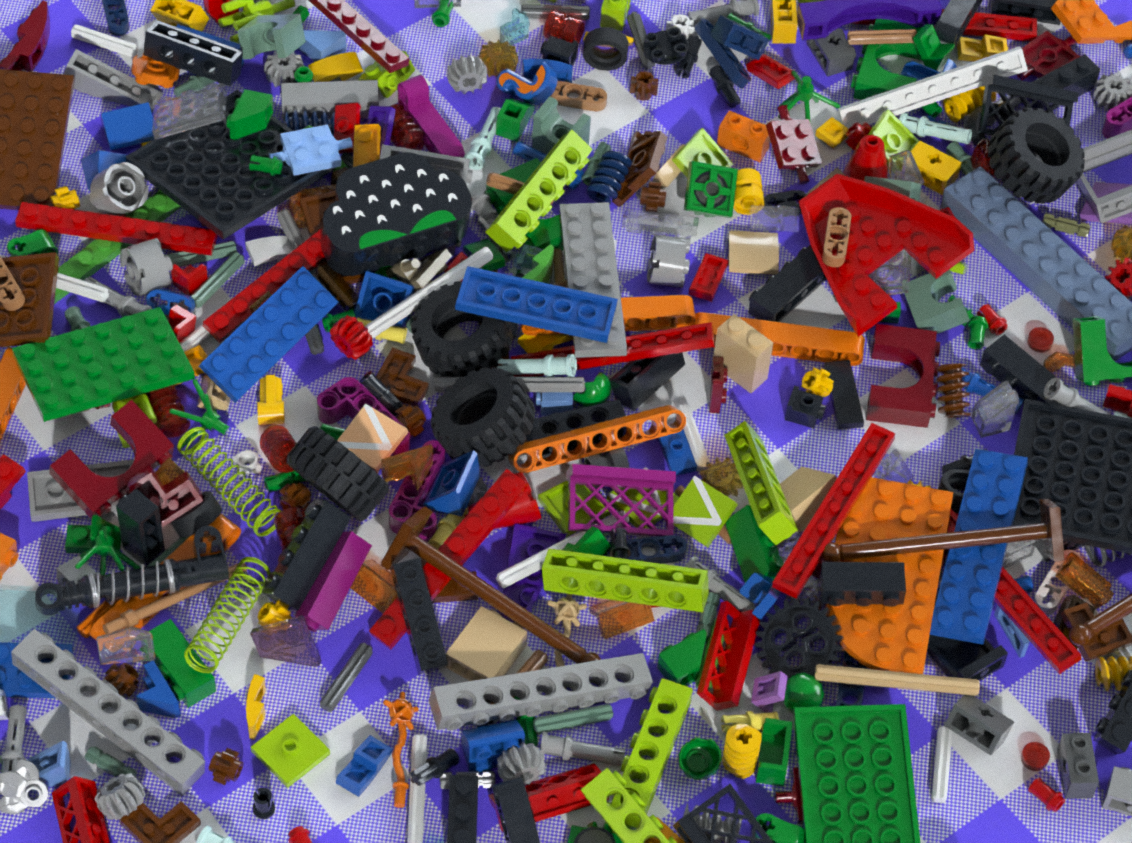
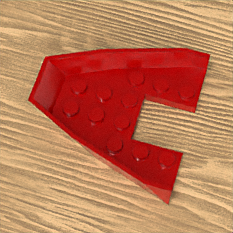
[799,174,975,337]

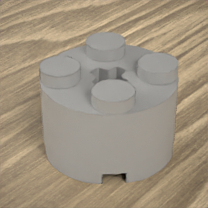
[89,162,149,216]
[647,235,690,288]
[120,238,173,296]

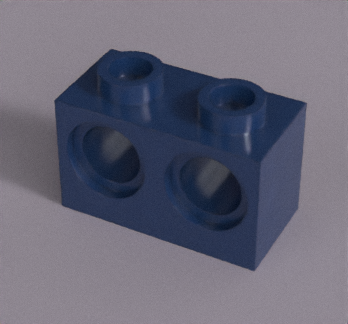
[710,15,769,60]

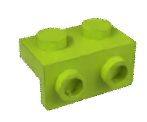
[358,51,415,98]

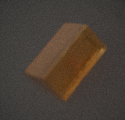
[1055,552,1114,609]
[350,559,397,613]
[589,600,655,639]

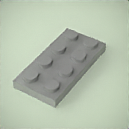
[27,459,134,522]

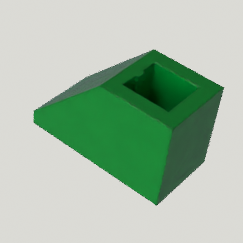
[227,89,273,140]
[496,98,535,142]
[657,629,707,686]

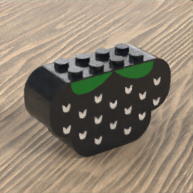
[321,152,472,276]

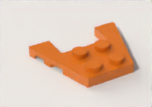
[1051,0,1132,44]

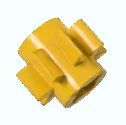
[50,186,80,209]
[801,367,834,397]
[257,600,292,635]

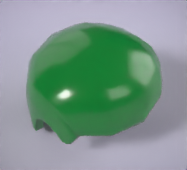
[573,372,611,407]
[783,673,824,715]
[678,737,722,780]

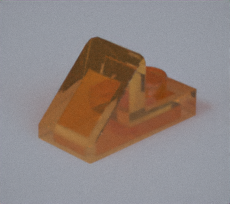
[381,444,433,490]

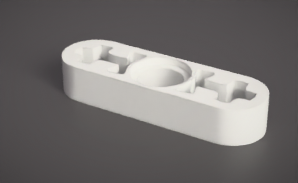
[1034,550,1083,615]

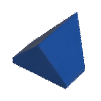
[81,150,127,191]

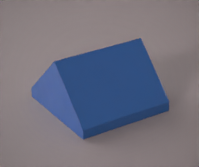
[101,102,158,150]
[354,271,414,328]
[423,450,480,517]

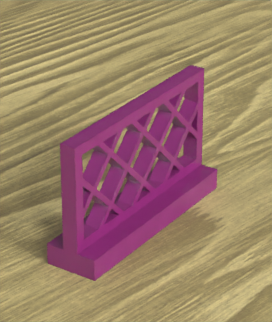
[566,464,676,536]

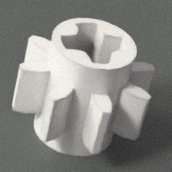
[666,14,695,39]

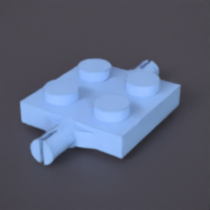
[269,124,353,176]

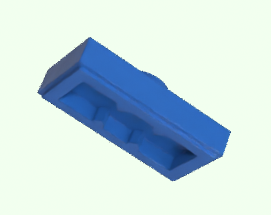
[658,429,697,476]

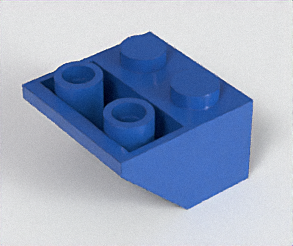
[461,720,525,773]

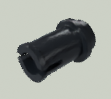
[252,788,275,819]

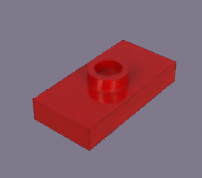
[746,54,795,89]
[334,103,361,154]
[688,253,729,302]

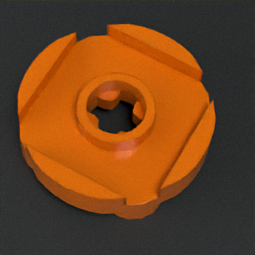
[131,53,180,88]

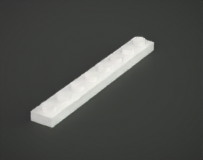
[838,46,1028,129]

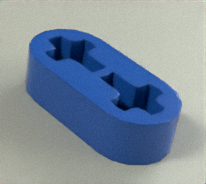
[146,288,195,315]

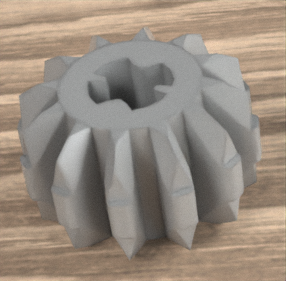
[264,50,305,88]
[447,54,488,94]
[1093,72,1132,112]
[497,742,546,785]
[94,773,146,820]

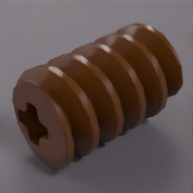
[936,364,971,418]

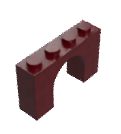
[866,324,940,428]
[49,400,174,519]

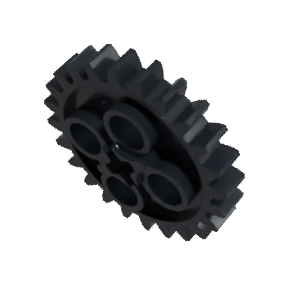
[755,598,844,679]

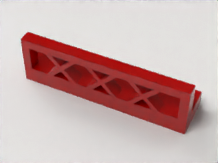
[697,601,760,711]
[488,763,609,832]
[52,776,110,843]

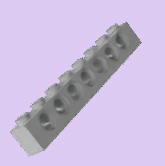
[11,629,205,796]
[429,653,653,730]

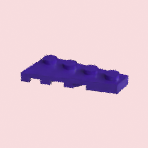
[500,523,567,623]

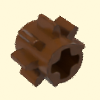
[629,71,659,101]
[640,181,667,213]
[395,405,426,437]
[279,483,311,515]
[104,663,139,697]
[209,748,244,785]

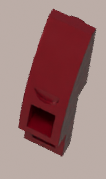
[0,0,50,72]

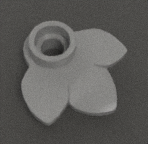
[0,759,48,814]

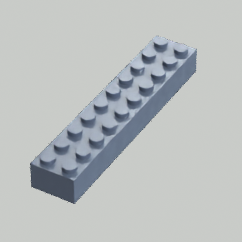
[940,166,1132,361]

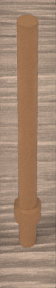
[103,563,247,635]

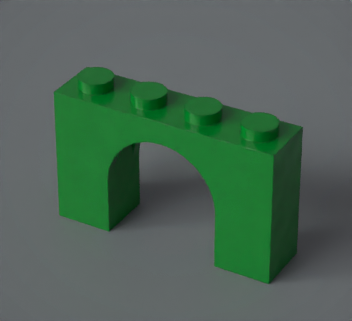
[851,19,922,100]
[484,158,563,259]
[1072,316,1132,385]

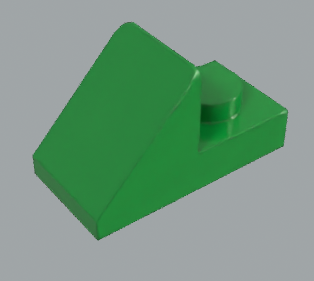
[913,24,955,71]
[65,515,122,554]

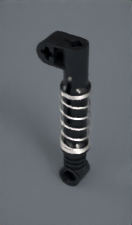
[35,526,229,615]

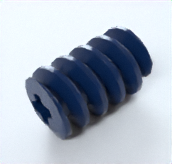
[285,110,335,136]
[587,151,632,205]

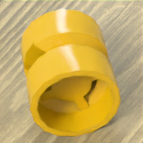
[733,168,765,215]

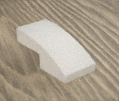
[245,236,294,267]

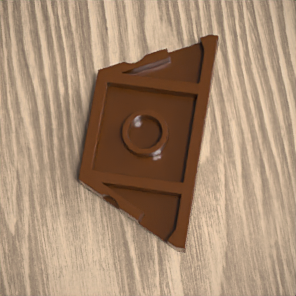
[612,131,668,207]

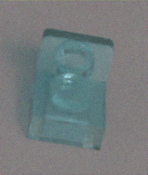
[500,8,530,48]
[513,244,544,274]

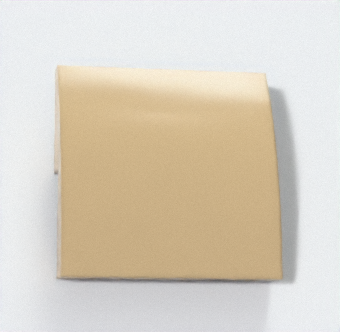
[728,230,779,275]

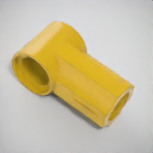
[257,375,285,425]

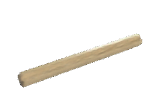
[814,664,980,696]

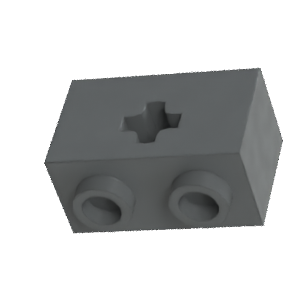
[807,28,856,77]
[944,695,1014,755]
[1057,733,1099,799]

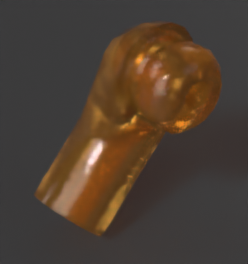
[1043,352,1075,372]

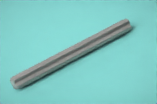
[434,377,585,392]

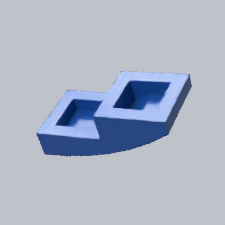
[522,59,573,83]
[336,735,393,797]

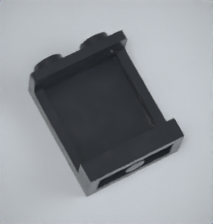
[927,635,1008,681]

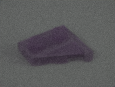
[250,615,322,667]

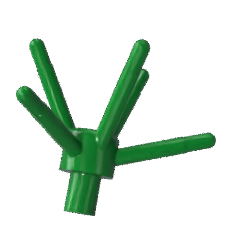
[778,71,840,124]
[169,379,230,448]
[75,526,141,575]

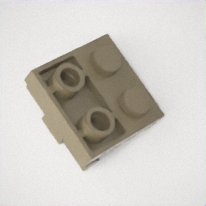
[386,249,452,293]

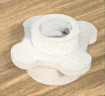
[233,450,262,477]

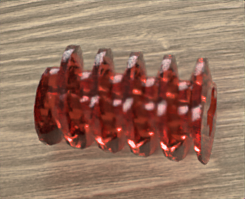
[390,104,424,151]
[144,385,190,438]
[259,425,296,473]

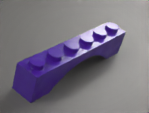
[797,0,942,40]

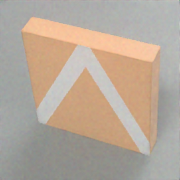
[337,404,408,473]

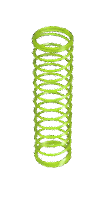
[177,427,283,536]
[184,557,271,673]

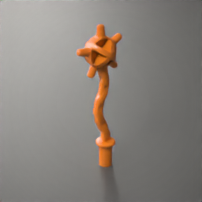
[383,692,419,808]

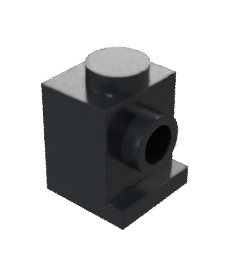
[540,36,579,66]
[785,385,826,429]

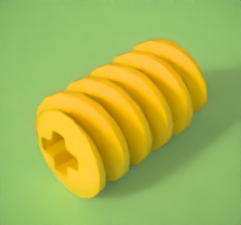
[943,86,996,123]
[1095,656,1132,691]
[722,724,762,779]

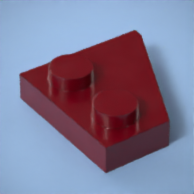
[709,356,728,414]

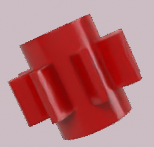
[845,122,872,151]

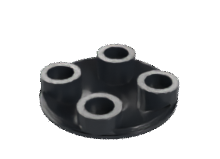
[643,27,690,65]

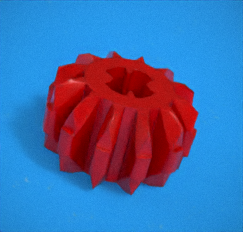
[1104,257,1132,299]
[330,315,373,360]

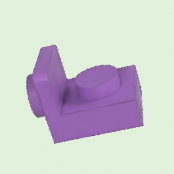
[751,671,788,713]

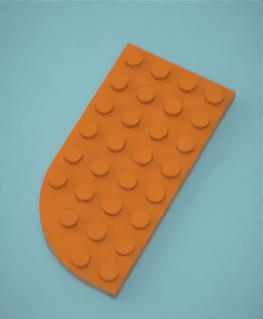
[825,477,953,674]

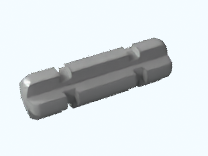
[440,771,495,789]

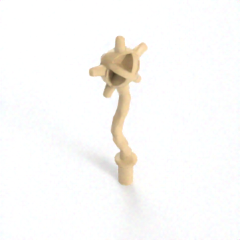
[547,594,587,689]

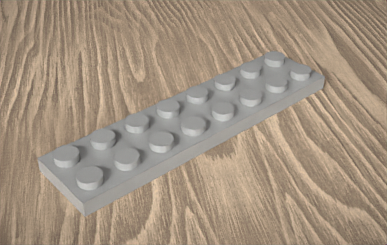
[559,202,627,358]

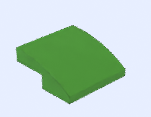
[522,244,554,284]

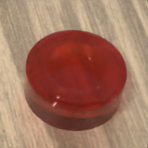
[1027,327,1054,353]
[1021,742,1050,771]

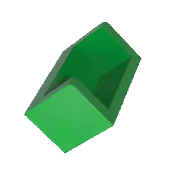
[756,718,793,787]

